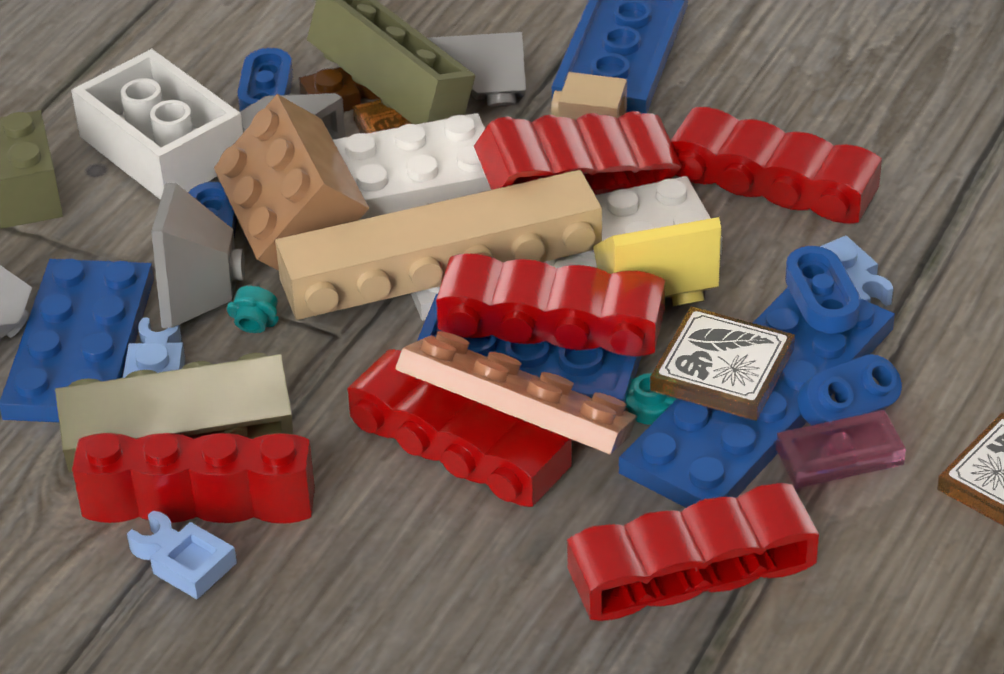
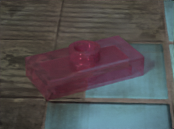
[776,410,906,489]

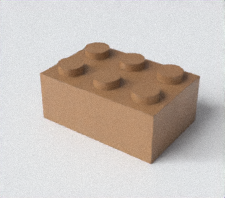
[214,94,369,270]

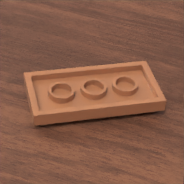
[395,331,637,454]

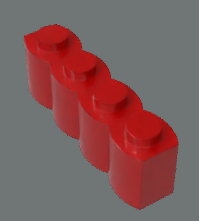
[670,107,882,224]
[474,111,682,195]
[436,253,665,356]
[347,349,572,507]
[72,433,315,524]
[567,483,819,621]

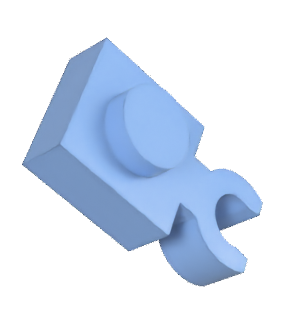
[820,235,893,306]
[123,318,185,378]
[127,511,237,600]

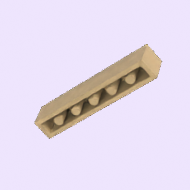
[275,170,602,320]

